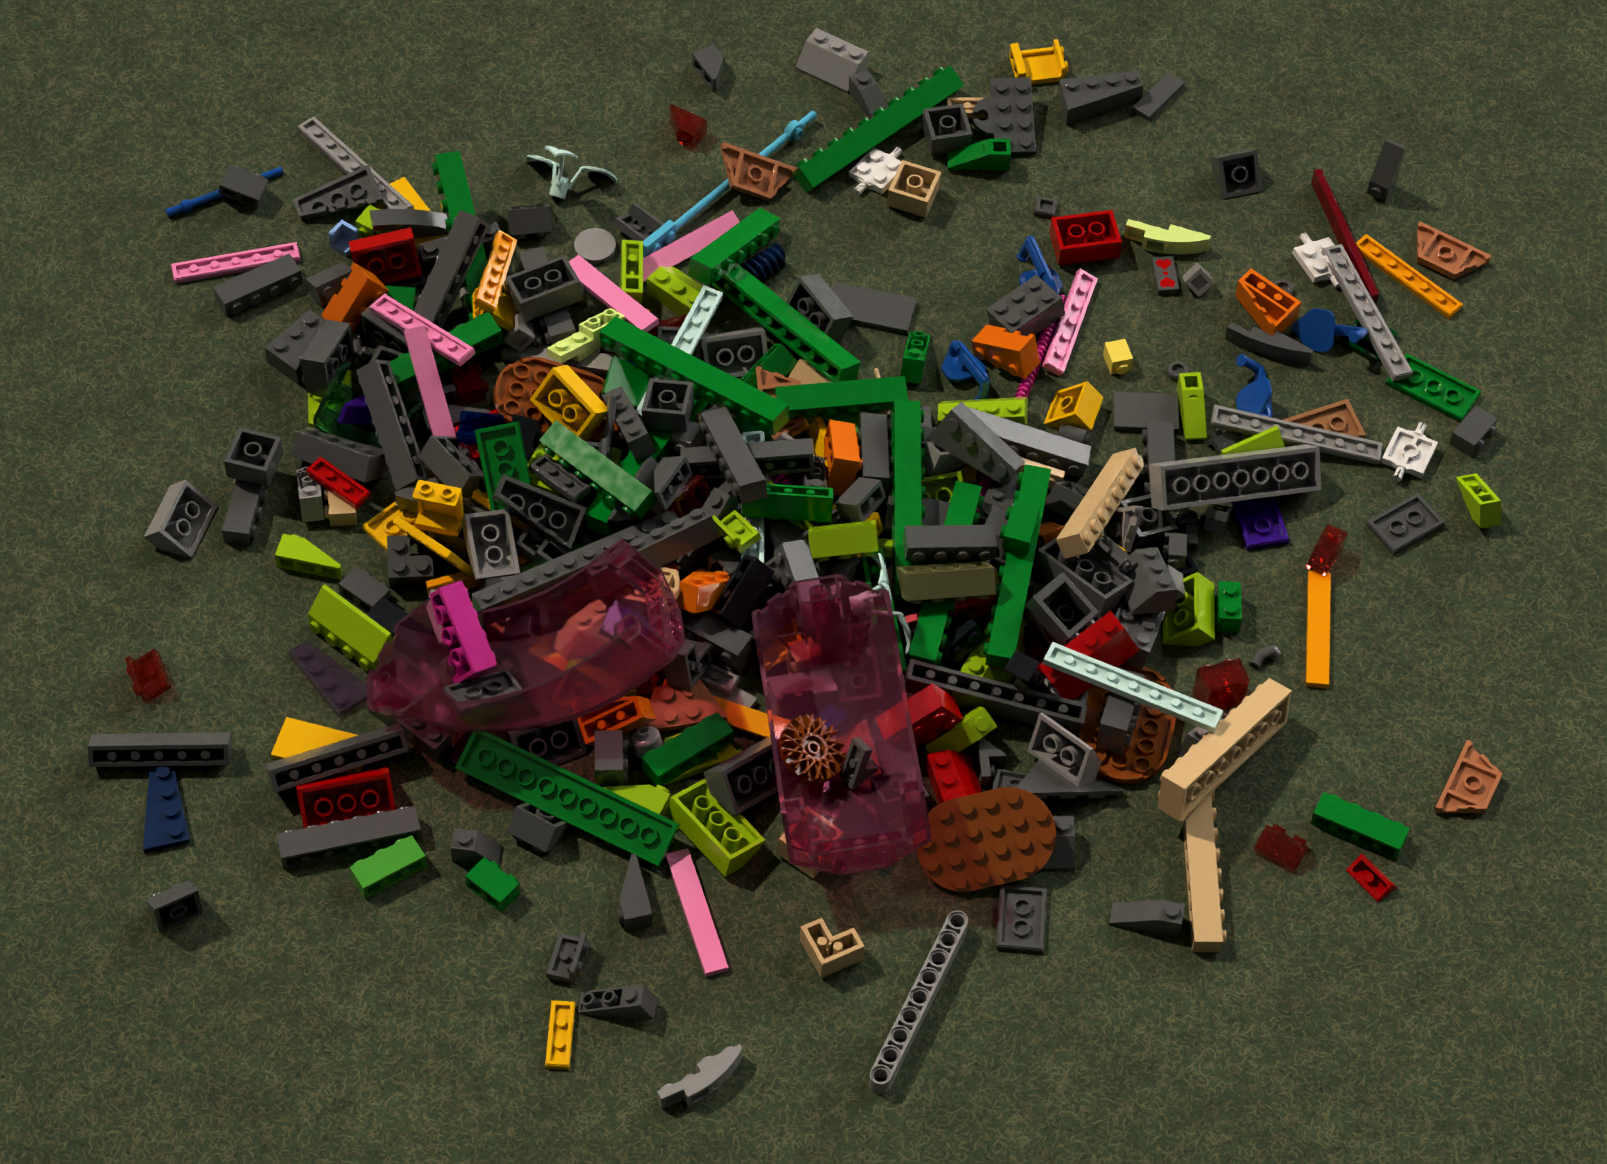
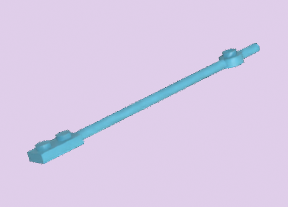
[643,111,817,258]

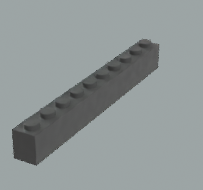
[472,509,679,626]

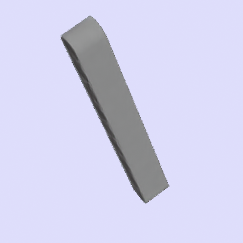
[869,910,968,1095]

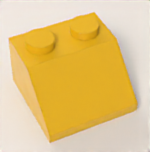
[1044,381,1103,432]

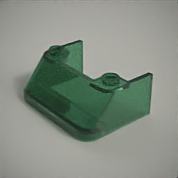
[313,362,423,449]

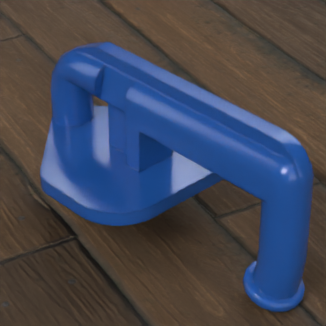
[1017,236,1062,294]
[1292,308,1368,352]
[941,340,990,399]
[1236,354,1273,418]

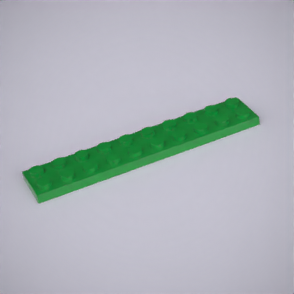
[455,727,680,867]

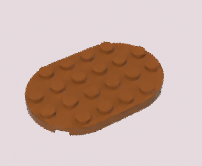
[493,357,618,443]
[1078,665,1176,784]
[916,787,1056,892]

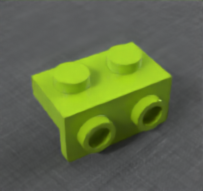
[712,510,762,554]

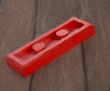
[306,457,371,510]

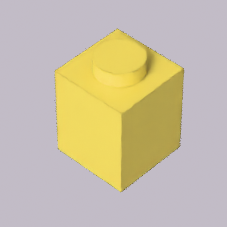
[1103,339,1133,375]

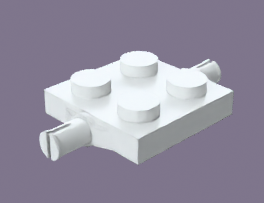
[849,147,903,196]
[1292,232,1340,289]
[1381,422,1438,482]

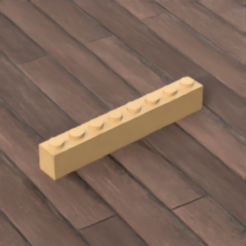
[1056,448,1144,559]
[1182,790,1226,952]

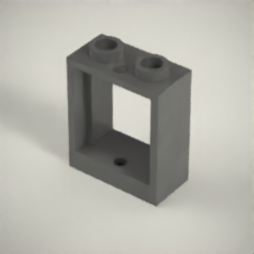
[1025,572,1099,645]

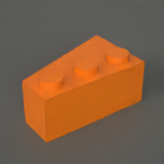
[321,262,389,333]
[1235,269,1301,336]
[971,325,1040,380]
[824,420,863,496]
[677,567,730,613]
[572,696,656,746]

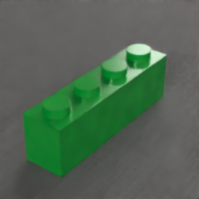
[742,484,833,523]
[642,712,734,786]
[1310,792,1410,861]

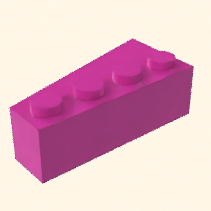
[429,580,497,684]

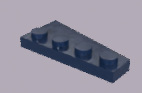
[143,766,190,853]

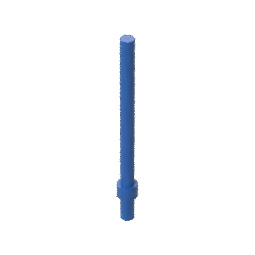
[165,167,284,217]

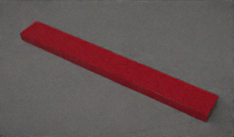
[1311,169,1379,305]

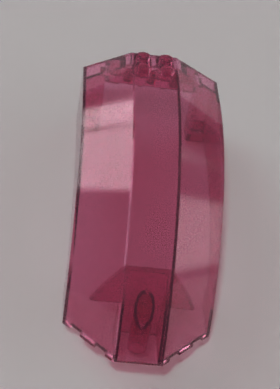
[366,538,685,732]
[751,574,932,875]

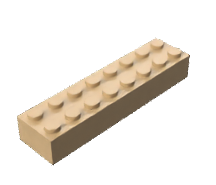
[1158,678,1292,822]

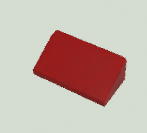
[1346,853,1398,902]

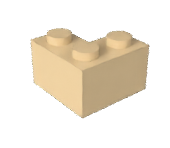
[800,918,865,978]

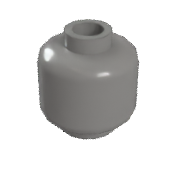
[631,726,663,759]

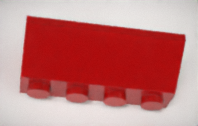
[1040,611,1140,701]
[926,749,982,804]
[296,766,396,829]

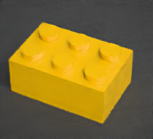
[530,365,607,441]

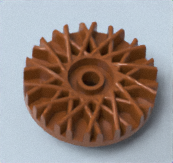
[779,715,846,784]

